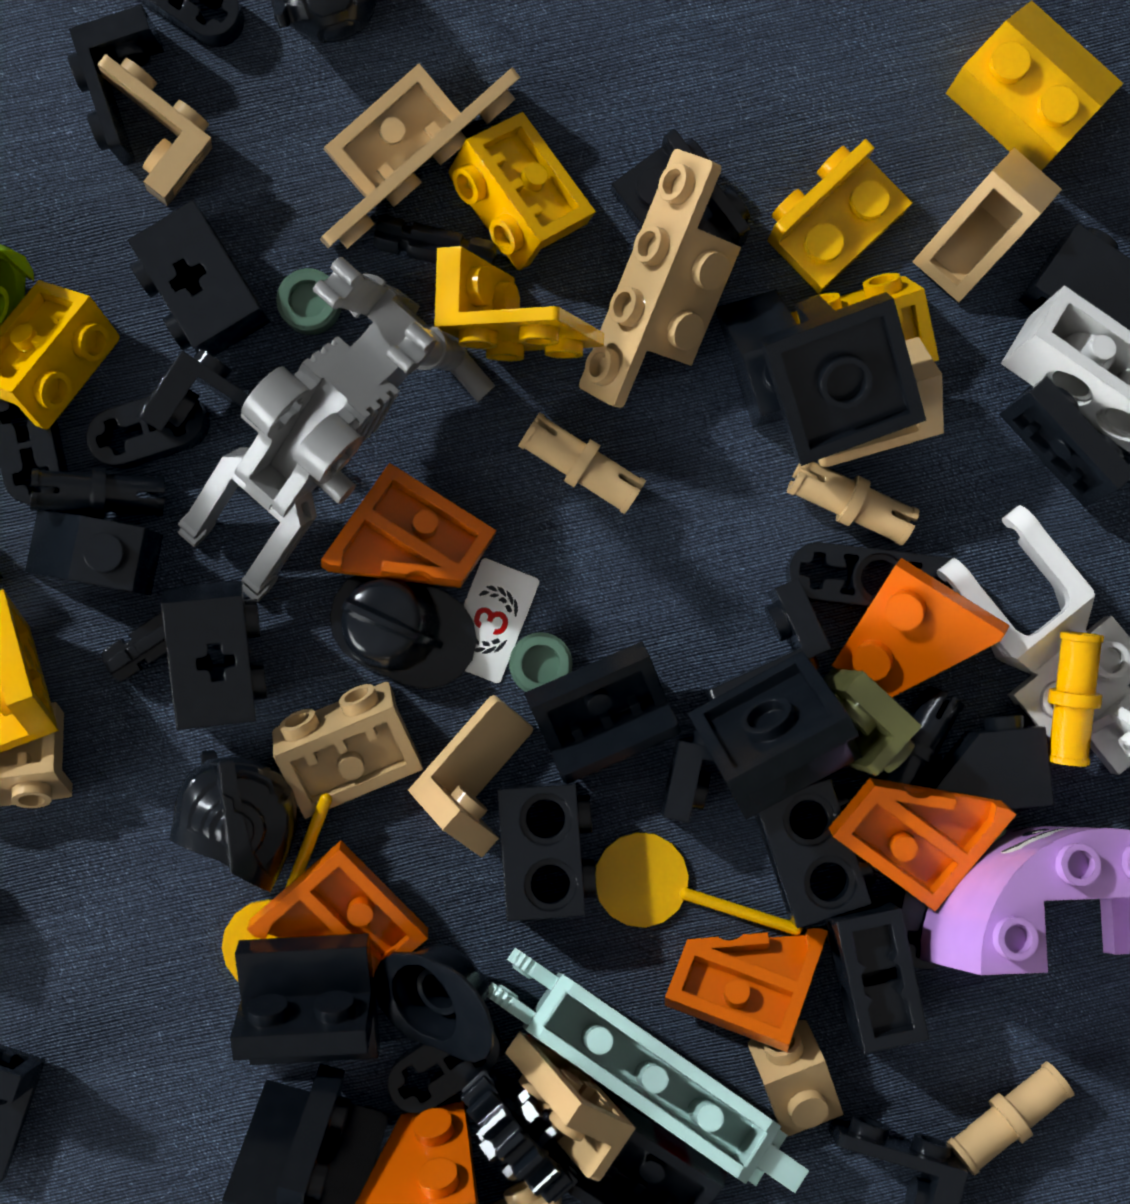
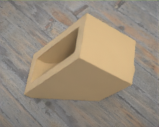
[912,147,1062,303]

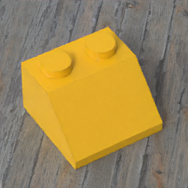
[945,0,1123,171]

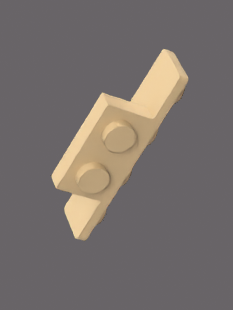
[320,63,520,249]
[579,149,741,408]

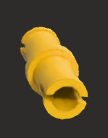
[1048,631,1104,767]

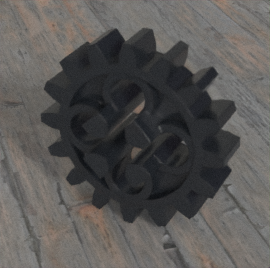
[460,1069,579,1204]

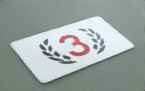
[464,558,539,683]

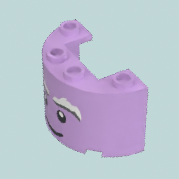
[920,826,1130,975]

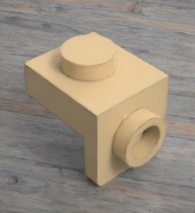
[748,1020,844,1137]

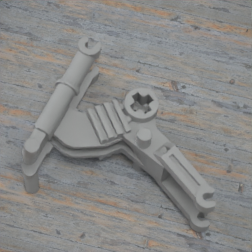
[178,257,496,602]

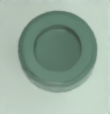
[276,268,342,335]
[509,632,573,692]

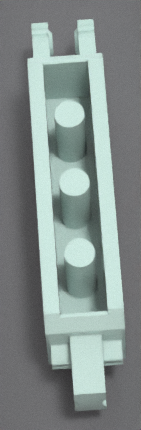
[487,948,809,1193]

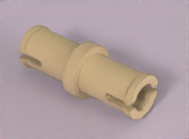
[518,412,646,514]
[787,462,920,546]
[947,1061,1075,1176]

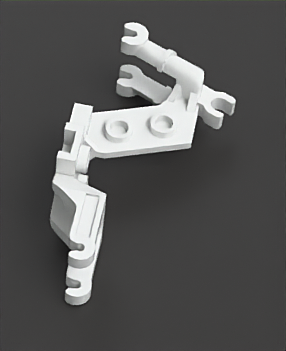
[936,505,1130,775]

